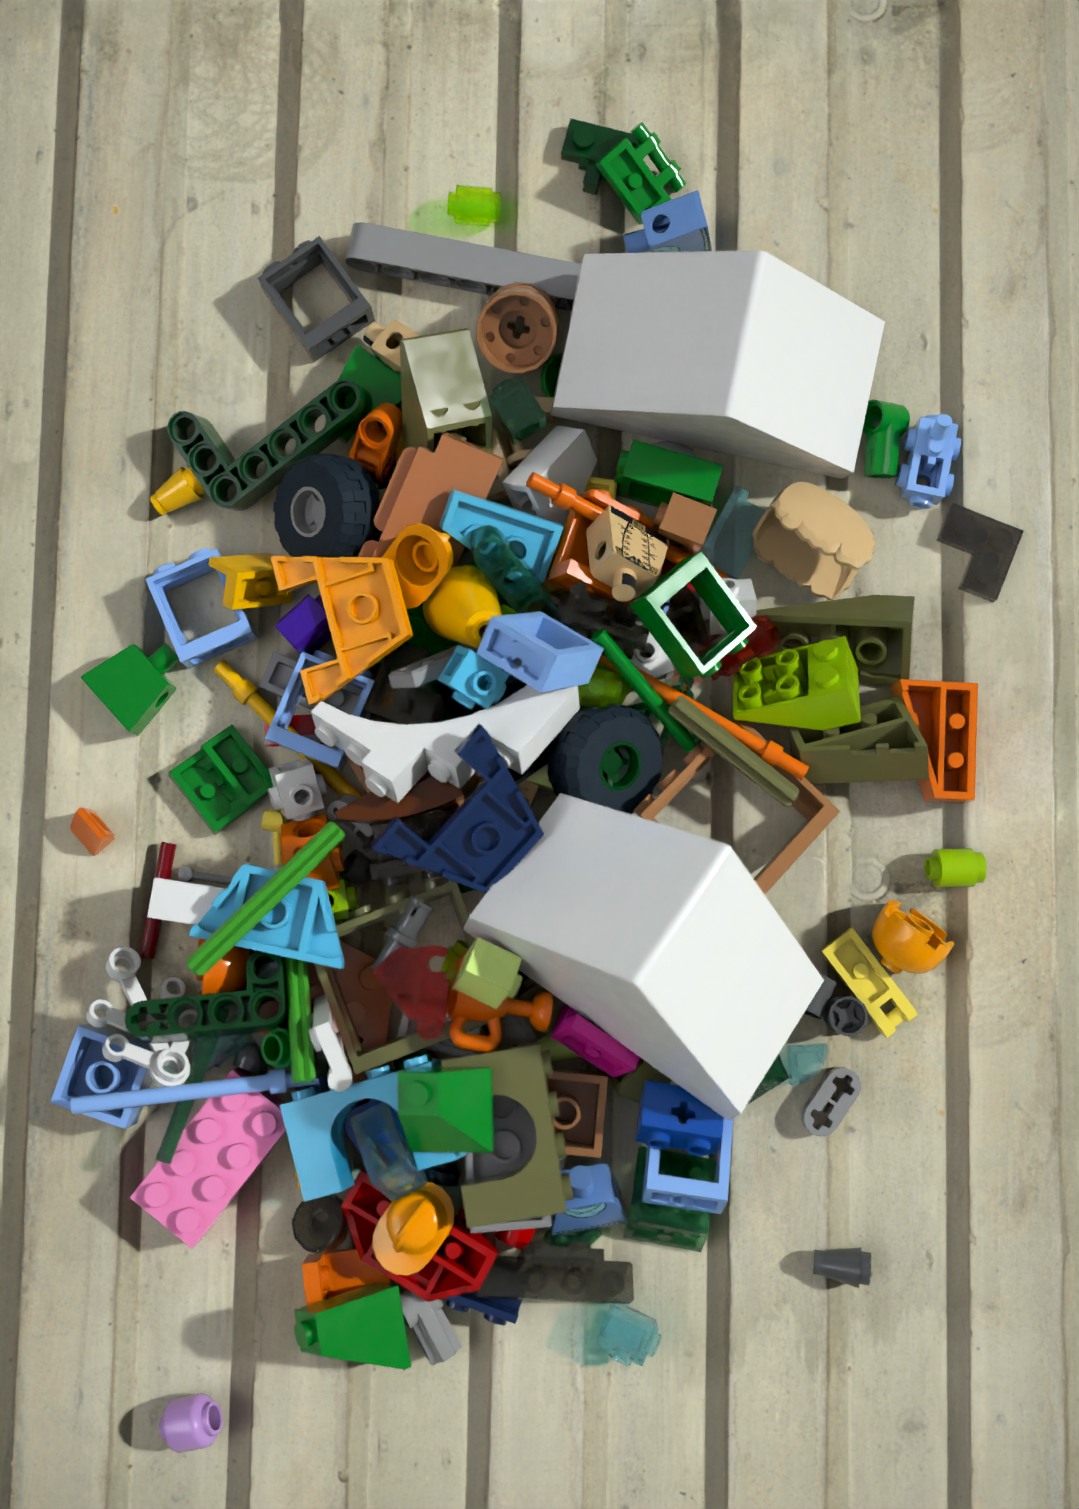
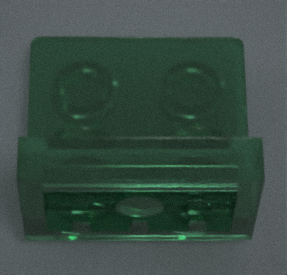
[623,1146,716,1252]

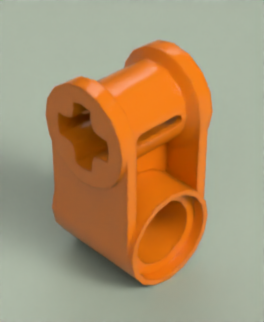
[348,403,402,482]

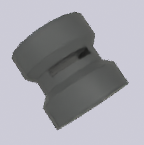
[823,995,868,1036]

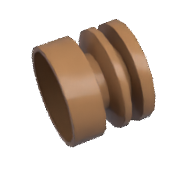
[476,282,560,374]

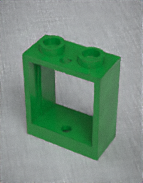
[614,439,723,508]
[629,551,757,680]

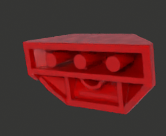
[341,1169,499,1302]

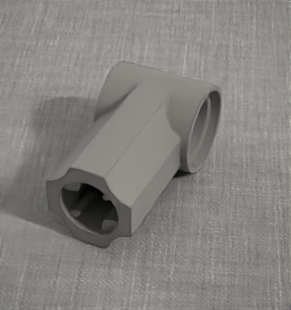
[400,1288,462,1365]

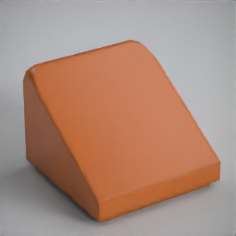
[70,807,115,856]

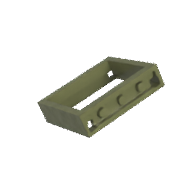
[314,877,507,1075]

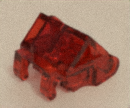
[374,945,450,1040]

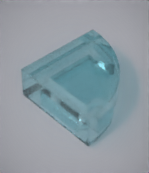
[787,1043,828,1086]

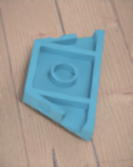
[189,864,345,969]

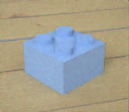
[50,1023,153,1129]

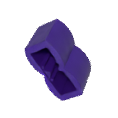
[274,593,332,655]

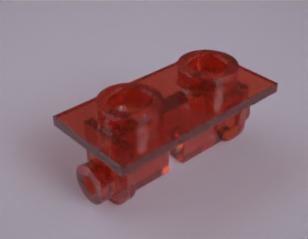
[699,614,781,681]

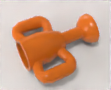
[447,954,553,1052]

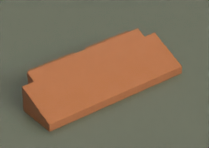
[358,433,504,568]

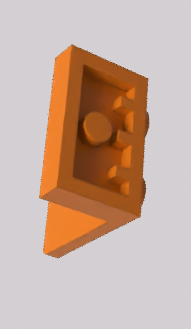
[302,1248,391,1306]

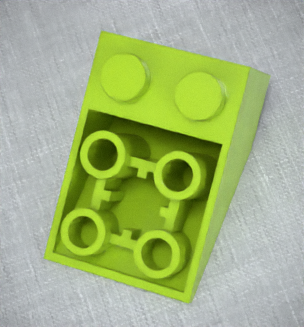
[733,636,861,730]

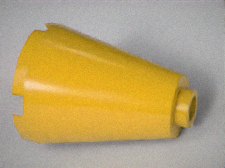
[423,565,502,648]

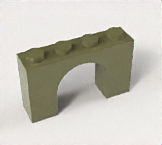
[441,1042,574,1228]

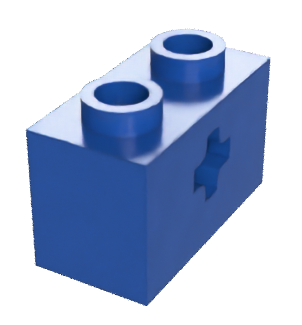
[635,1080,724,1156]

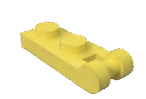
[820,928,918,1039]

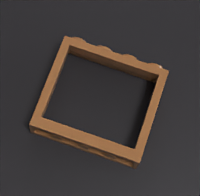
[633,719,840,895]

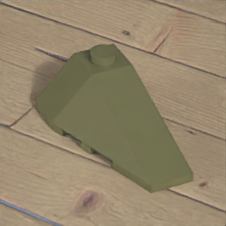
[755,595,915,685]

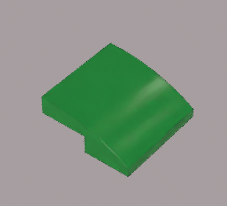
[168,725,273,835]

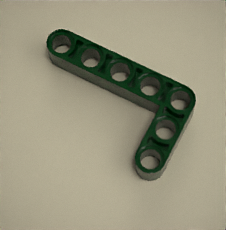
[167,379,373,511]

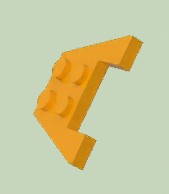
[270,555,413,705]

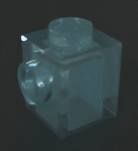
[597,1299,662,1366]

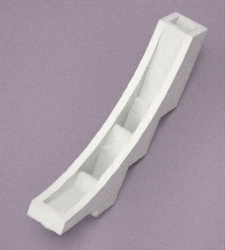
[311,685,580,803]

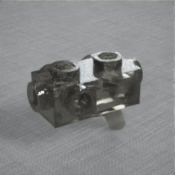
[554,582,650,659]

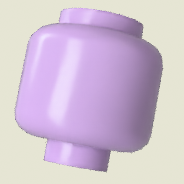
[159,1393,223,1453]

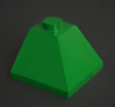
[397,1066,494,1153]

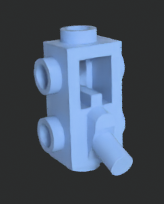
[895,414,961,509]

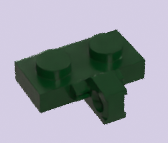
[561,118,639,195]

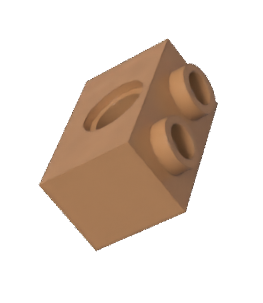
[653,493,717,555]

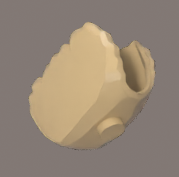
[752,481,876,600]

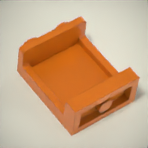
[548,489,654,612]

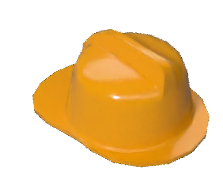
[382,523,453,609]
[372,1182,455,1276]

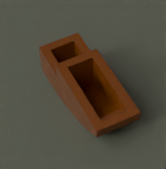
[335,776,466,823]

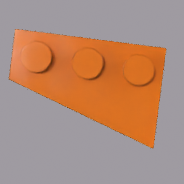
[890,679,978,804]

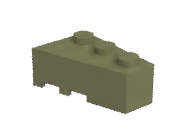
[788,695,929,784]

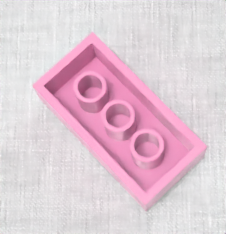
[130,1067,287,1249]

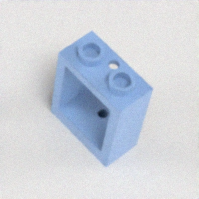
[145,548,258,668]
[476,611,604,693]
[265,650,378,771]
[642,1118,733,1214]

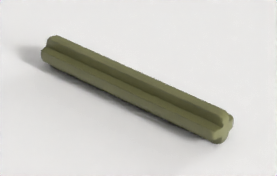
[667,696,800,807]

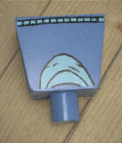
[623,190,712,253]
[551,1163,626,1236]

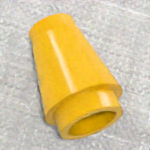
[150,466,205,516]

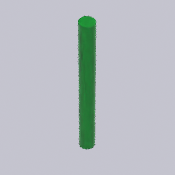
[591,628,698,752]

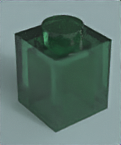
[489,376,546,445]

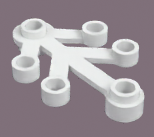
[86,947,197,1087]

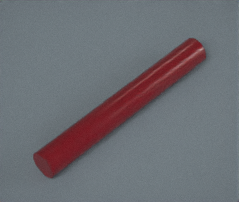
[139,842,177,959]

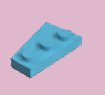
[439,488,564,600]

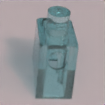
[350,1102,428,1201]

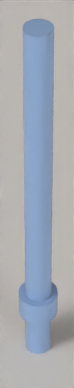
[70,1068,319,1114]

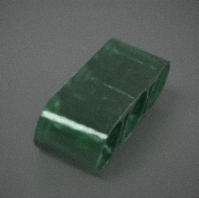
[469,525,557,619]

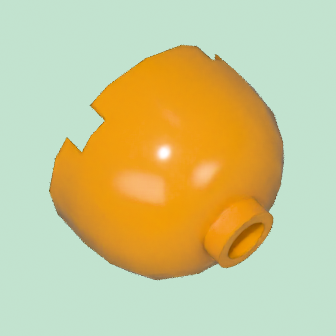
[872,900,954,974]

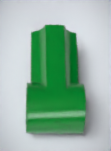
[862,400,910,479]

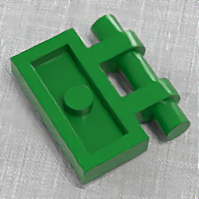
[595,122,687,225]

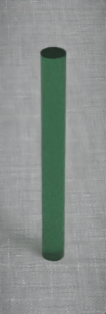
[155,1008,229,1164]

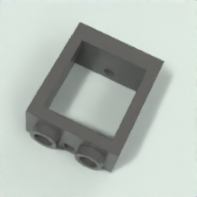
[258,236,375,362]

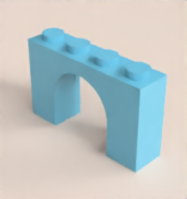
[280,1054,467,1202]

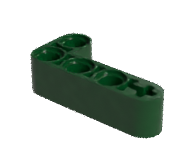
[125,951,288,1043]

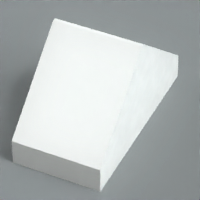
[550,250,885,479]
[463,793,824,1120]

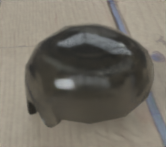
[291,1194,350,1254]

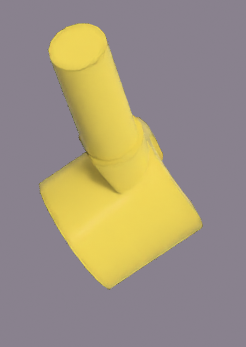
[261,809,287,865]

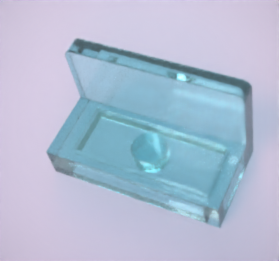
[701,485,766,579]

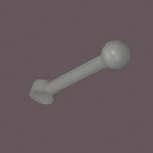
[178,866,233,884]

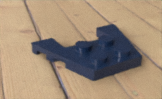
[371,723,544,893]

